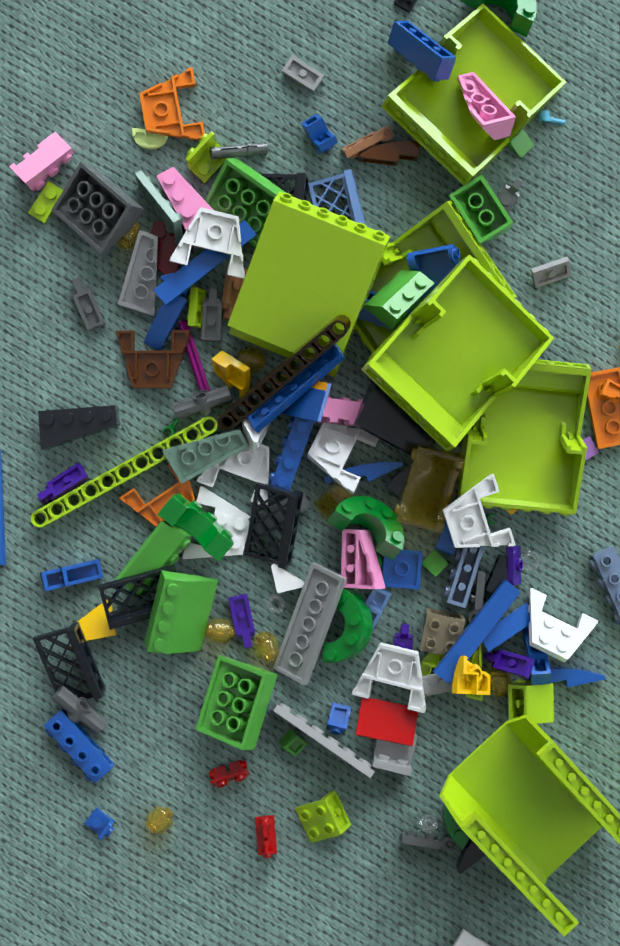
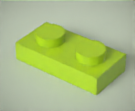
[28,181,63,224]
[187,287,207,329]

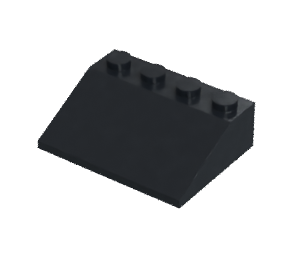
[353,379,433,460]

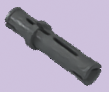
[209,142,268,160]

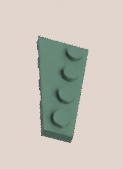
[134,170,183,246]
[162,429,249,484]

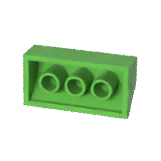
[115,521,193,595]

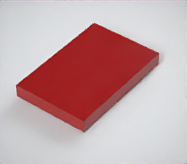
[355,697,418,747]

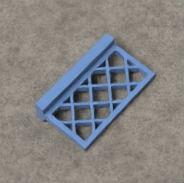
[308,169,366,225]

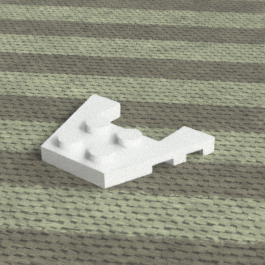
[169,207,245,279]
[307,423,379,495]
[196,439,270,506]
[443,474,515,548]
[182,486,251,559]
[527,588,598,663]
[352,642,426,713]

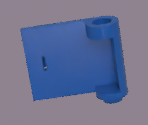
[407,244,460,290]

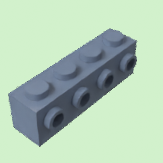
[443,546,485,608]
[589,546,620,624]

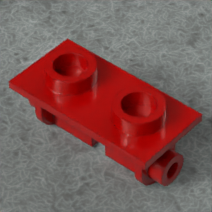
[209,760,250,788]
[255,815,277,858]

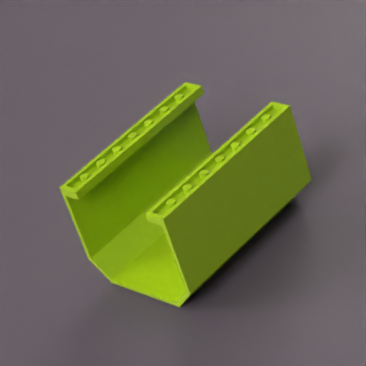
[439,715,620,937]

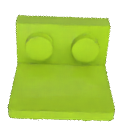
[185,131,229,184]
[295,790,351,843]

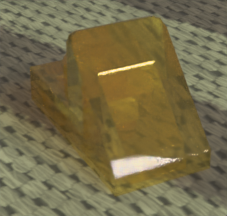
[313,484,355,518]

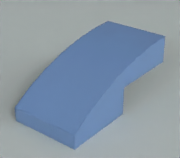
[365,589,392,629]

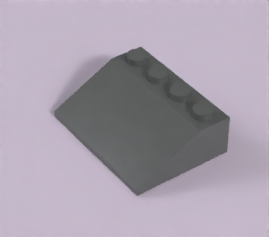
[52,162,144,255]

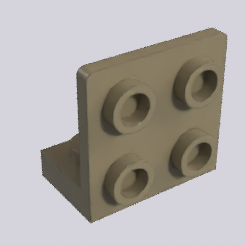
[420,608,465,655]

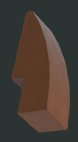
[359,141,420,166]

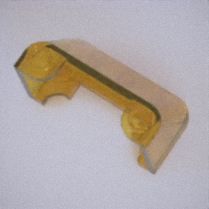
[394,445,464,533]

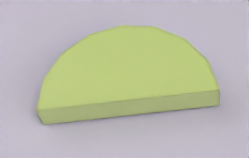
[132,128,169,150]

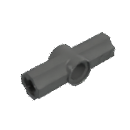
[173,385,233,420]
[52,686,108,734]

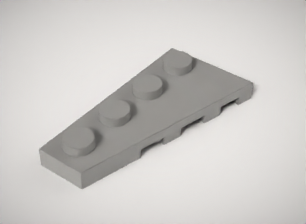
[118,230,159,316]

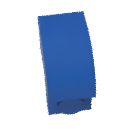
[301,114,338,154]

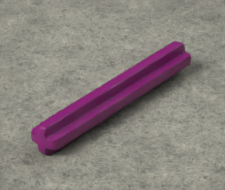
[178,320,210,391]

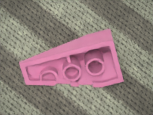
[457,72,516,140]

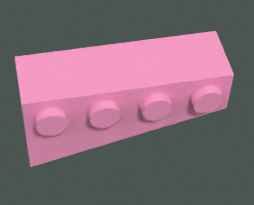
[157,167,213,248]
[318,396,363,427]

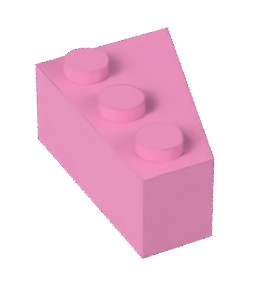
[9,132,74,192]
[341,529,386,589]

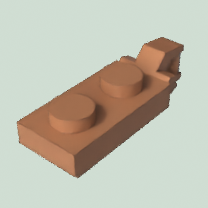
[341,125,394,159]
[222,265,247,320]

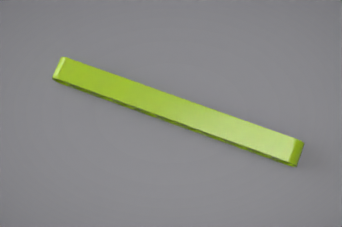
[31,417,218,527]

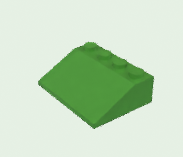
[205,157,286,248]
[144,570,218,654]
[195,655,278,750]

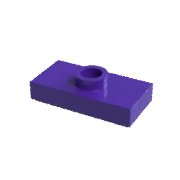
[506,546,523,585]

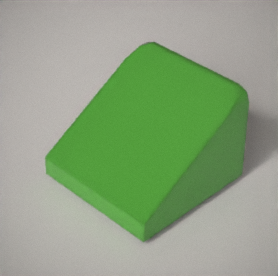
[508,129,534,158]
[422,549,449,577]
[279,728,308,757]

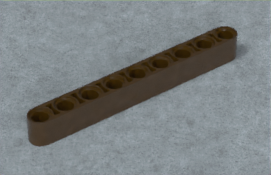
[218,315,351,431]

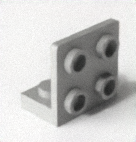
[371,733,418,776]

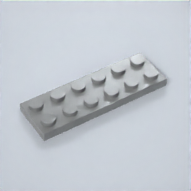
[273,563,347,685]
[271,703,375,778]

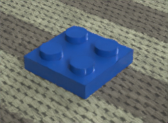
[382,549,423,590]

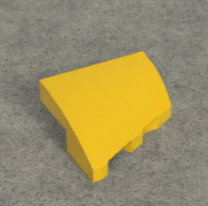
[211,350,250,398]
[77,600,117,641]
[452,656,491,695]

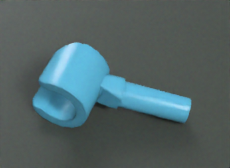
[538,110,565,125]

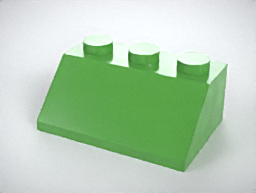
[449,174,513,244]
[364,270,435,331]

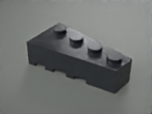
[38,405,120,450]

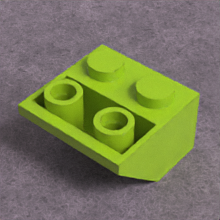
[508,679,554,724]

